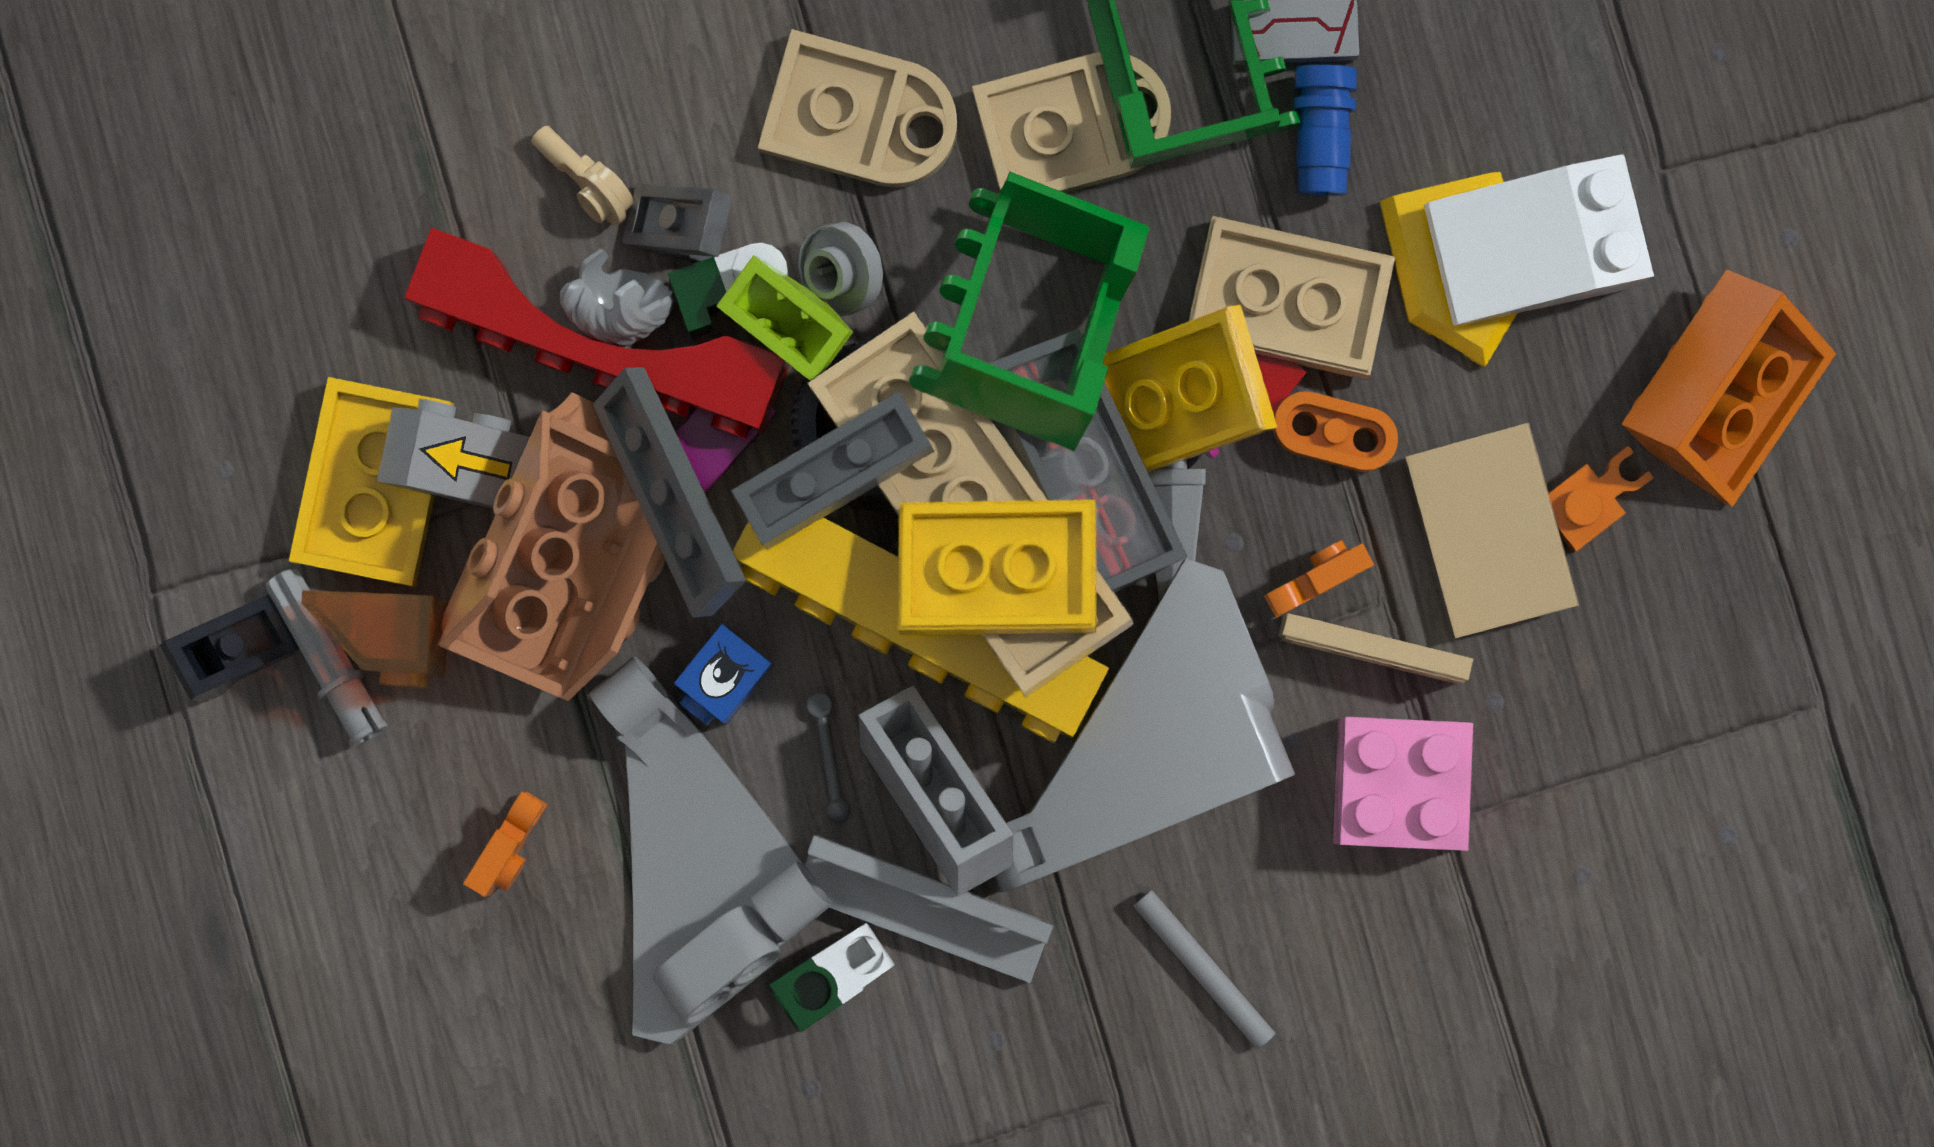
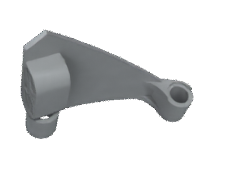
[995,559,1295,893]
[587,656,832,1045]

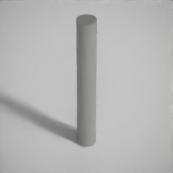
[1133,889,1276,1049]

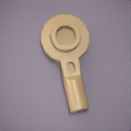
[531,125,634,225]

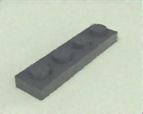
[592,367,746,617]

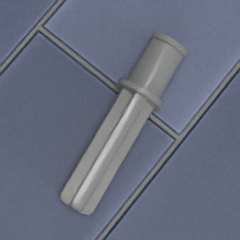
[266,569,388,746]

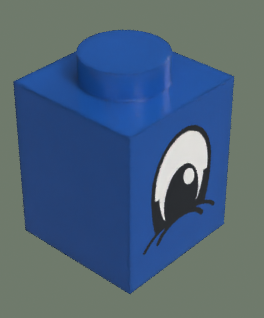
[674,624,775,725]

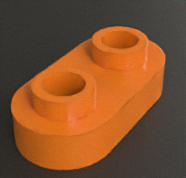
[1273,391,1398,472]

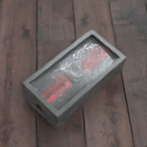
[989,329,1188,593]

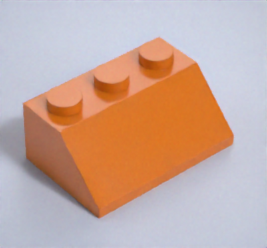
[1621,269,1837,507]

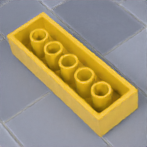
[732,518,1109,743]

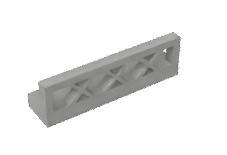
[805,835,1053,983]

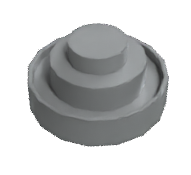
[798,222,883,316]

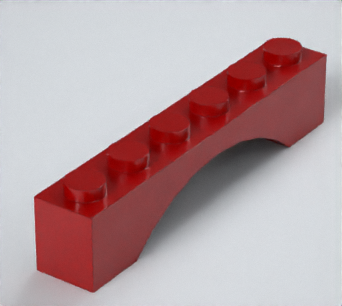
[404,227,790,439]

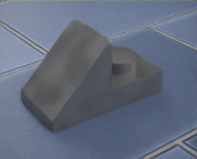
[622,184,733,262]

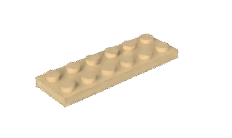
[808,312,1133,698]

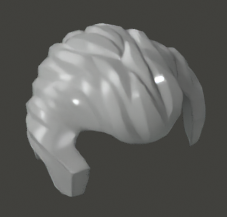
[560,249,676,348]

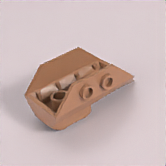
[438,392,665,701]

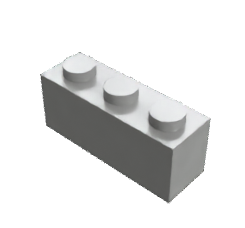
[858,685,1013,896]

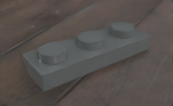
[731,391,935,550]

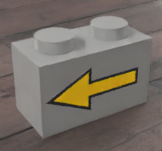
[377,399,530,509]

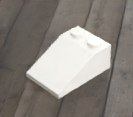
[1424,154,1654,326]

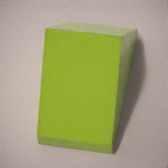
[717,255,853,381]

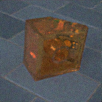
[301,590,449,688]

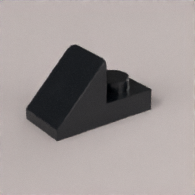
[160,594,299,701]

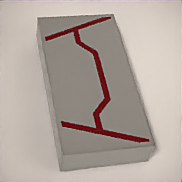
[1231,0,1359,65]

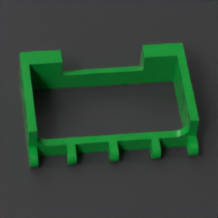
[1086,0,1301,169]
[909,171,1150,451]

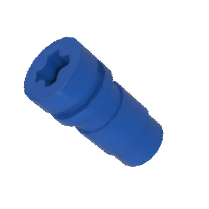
[1294,65,1358,196]

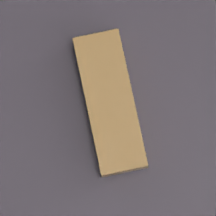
[1278,613,1473,684]

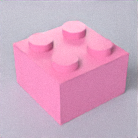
[1333,717,1473,851]

